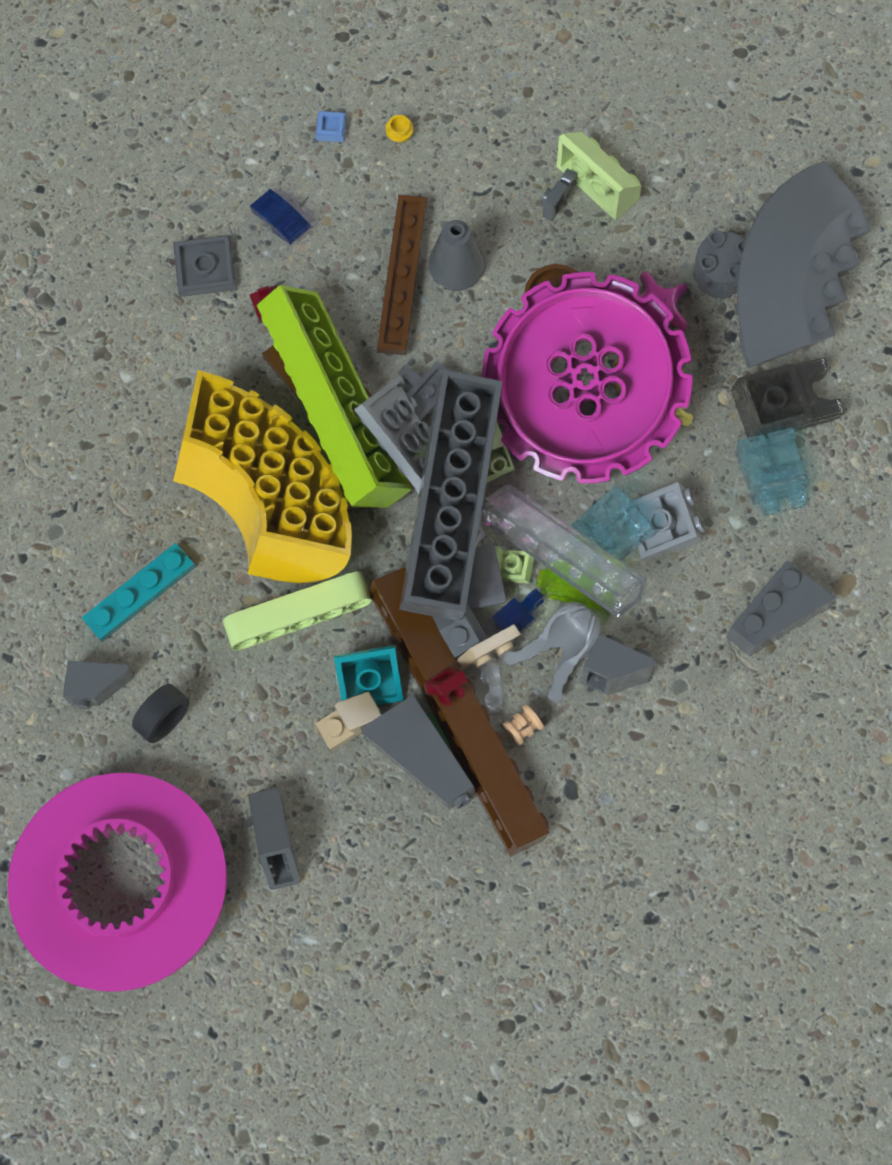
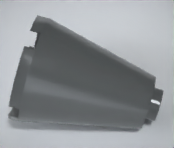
[428,220,485,291]

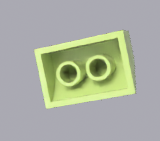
[557,132,642,220]

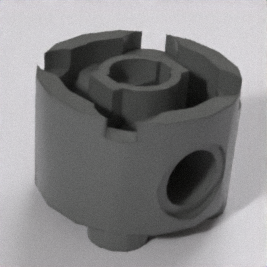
[693,230,744,299]

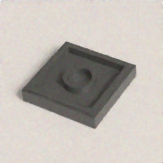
[173,235,236,297]

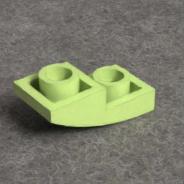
[476,545,535,584]

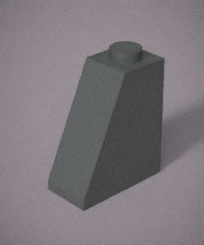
[248,787,301,890]

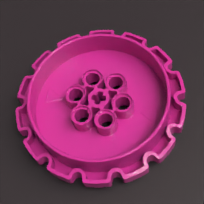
[482,272,693,484]

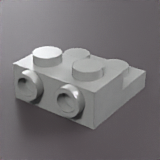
[623,482,705,561]

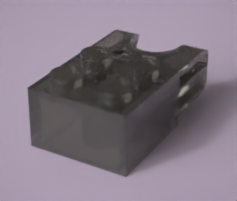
[730,358,847,444]

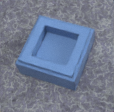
[316,111,346,142]

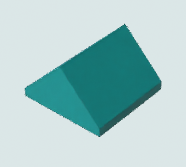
[333,645,404,705]

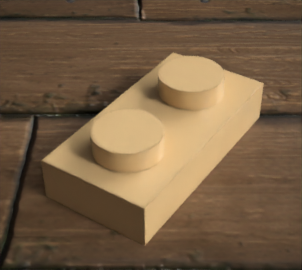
[457,625,521,670]

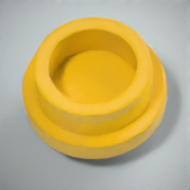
[385,115,413,142]

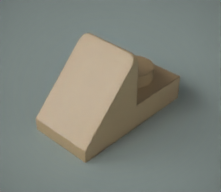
[315,692,382,751]

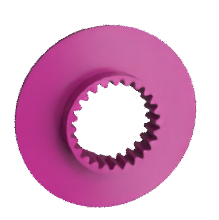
[8,773,227,992]

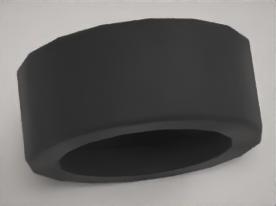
[132,683,190,743]

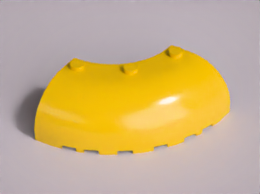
[173,370,352,583]

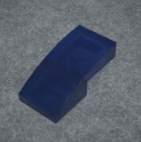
[250,189,311,245]

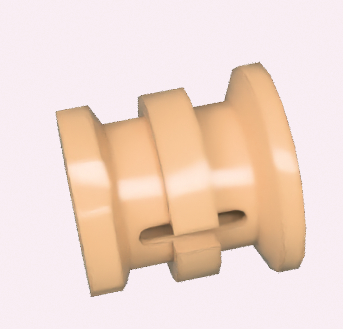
[502,704,544,746]

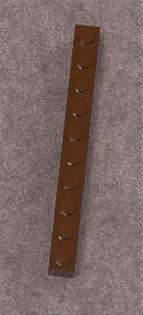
[369,567,550,857]

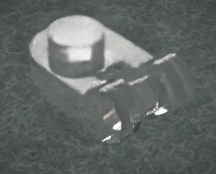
[480,658,503,716]

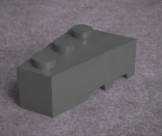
[726,561,836,656]

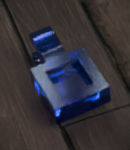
[492,588,544,634]

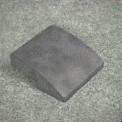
[467,543,506,610]

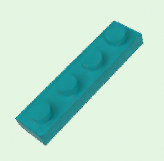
[81,542,196,642]

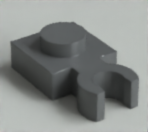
[541,168,577,221]

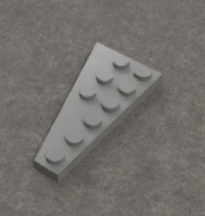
[354,375,485,544]

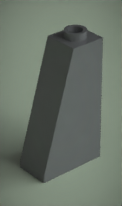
[361,695,476,810]

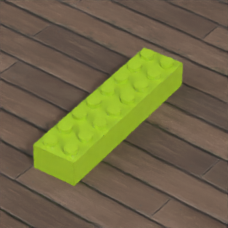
[257,285,413,508]

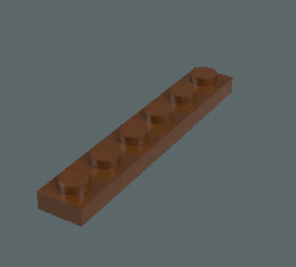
[377,194,427,355]

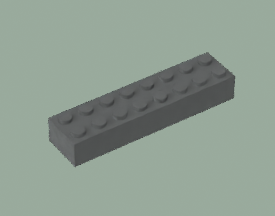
[399,369,503,621]

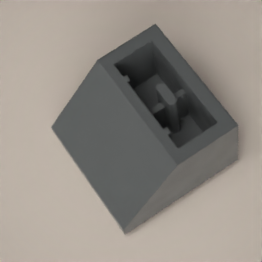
[580,634,656,695]

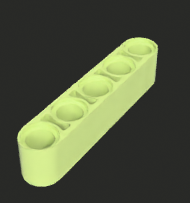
[222,572,372,650]

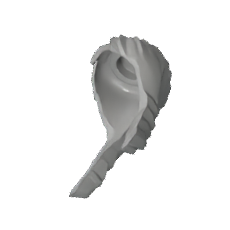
[503,602,601,703]

